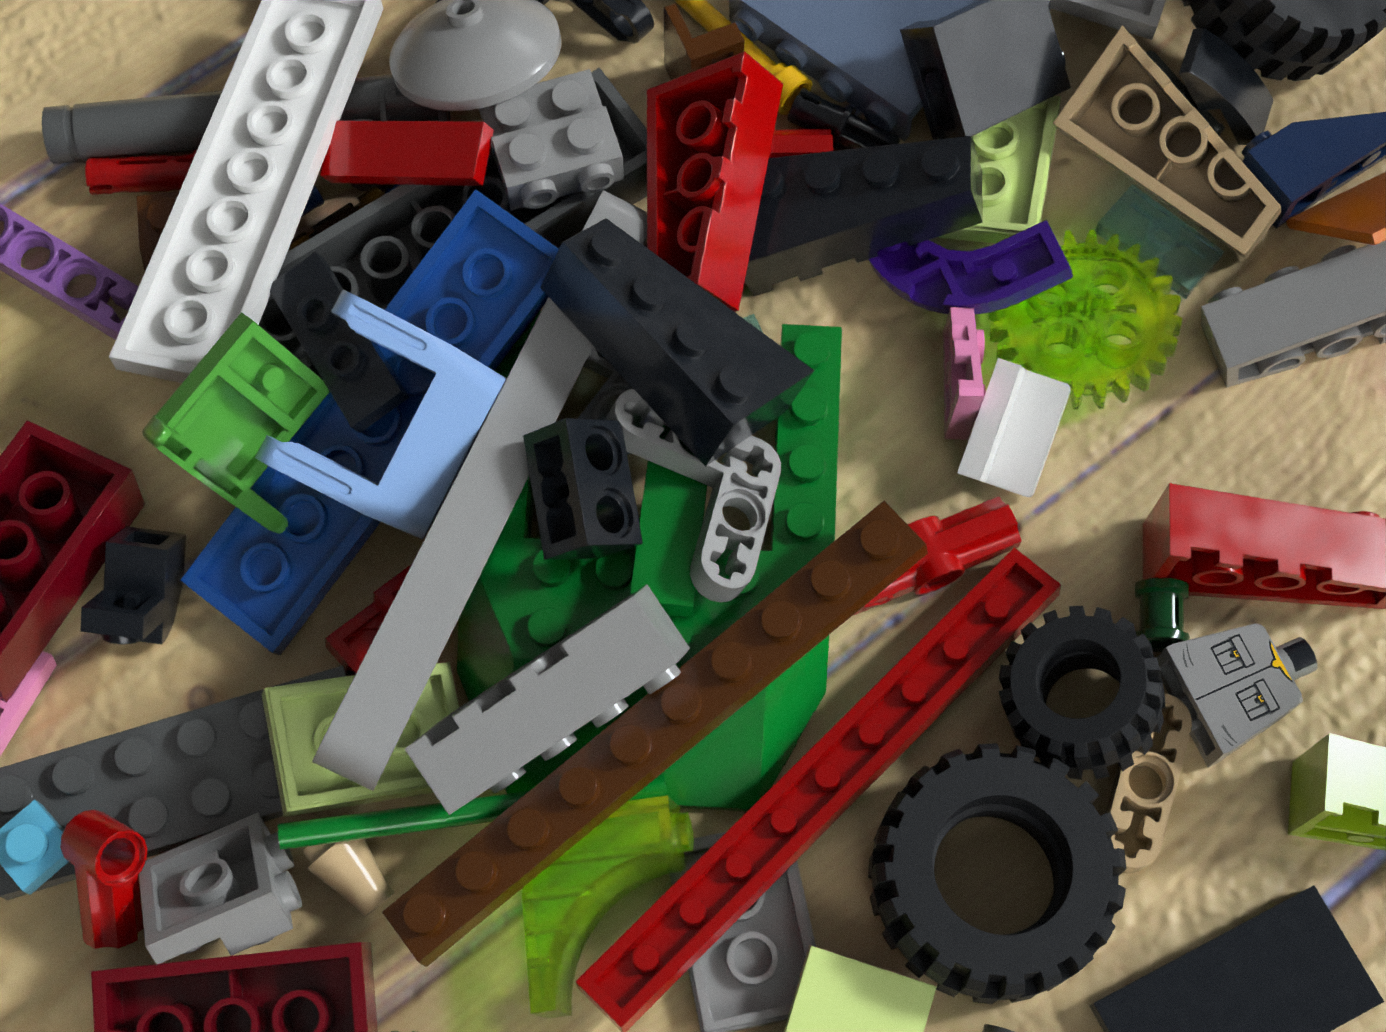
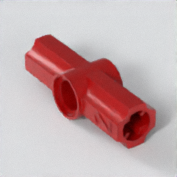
[854,496,1022,615]

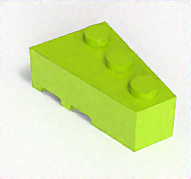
[1288,733,1386,850]

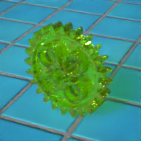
[988,229,1182,410]

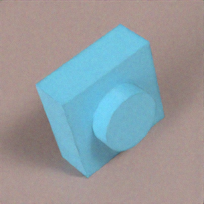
[0,800,69,895]

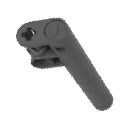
[42,74,451,191]

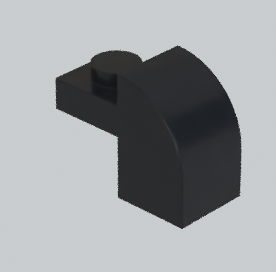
[80,526,186,645]

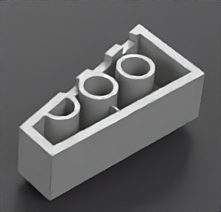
[405,585,690,815]

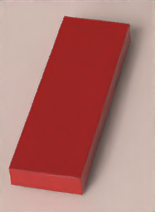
[320,121,494,186]

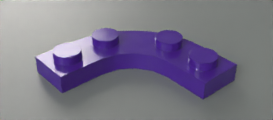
[868,220,1073,315]

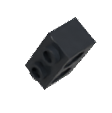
[523,418,643,560]

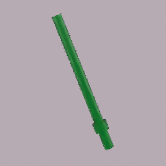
[277,774,667,850]

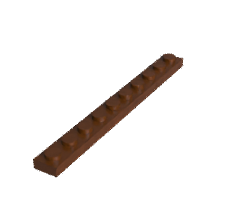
[382,500,928,967]

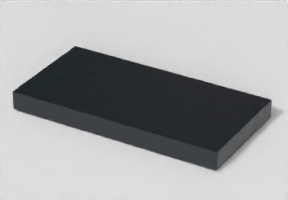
[1089,885,1384,1032]

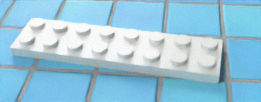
[109,0,384,383]

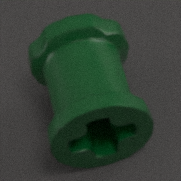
[1135,578,1190,652]

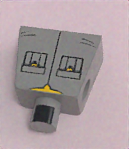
[1157,623,1318,768]

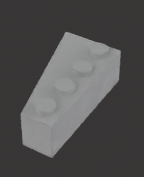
[1201,240,1386,387]

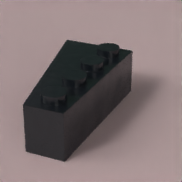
[745,136,983,296]
[540,218,814,467]

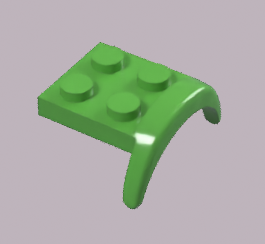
[142,312,330,534]

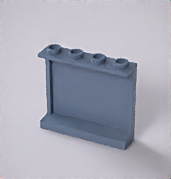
[729,0,979,142]

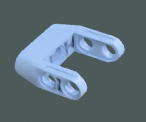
[255,290,507,539]

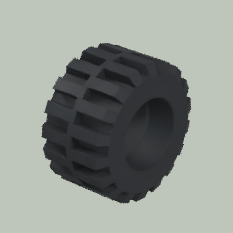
[999,606,1166,780]

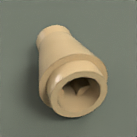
[303,839,394,918]

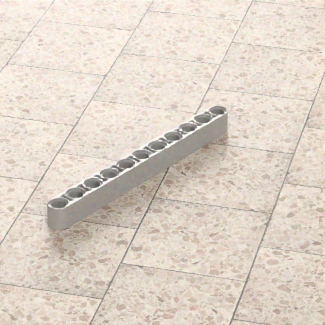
[312,190,647,791]

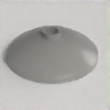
[389,0,561,111]

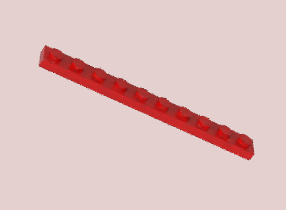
[575,547,1061,1032]

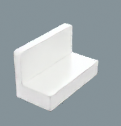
[957,358,1071,497]

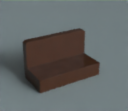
[664,3,745,80]

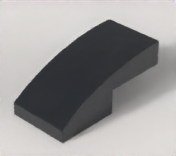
[1179,28,1274,145]

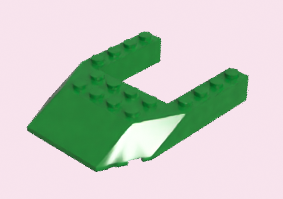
[457,311,842,811]

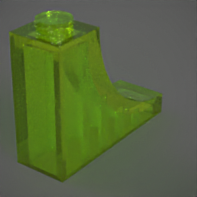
[522,796,694,1019]

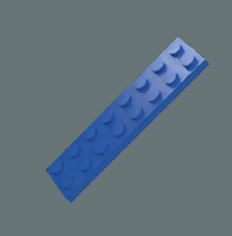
[180,189,559,655]

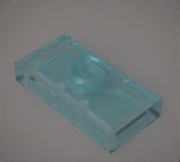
[1094,184,1225,299]

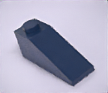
[1242,112,1386,229]

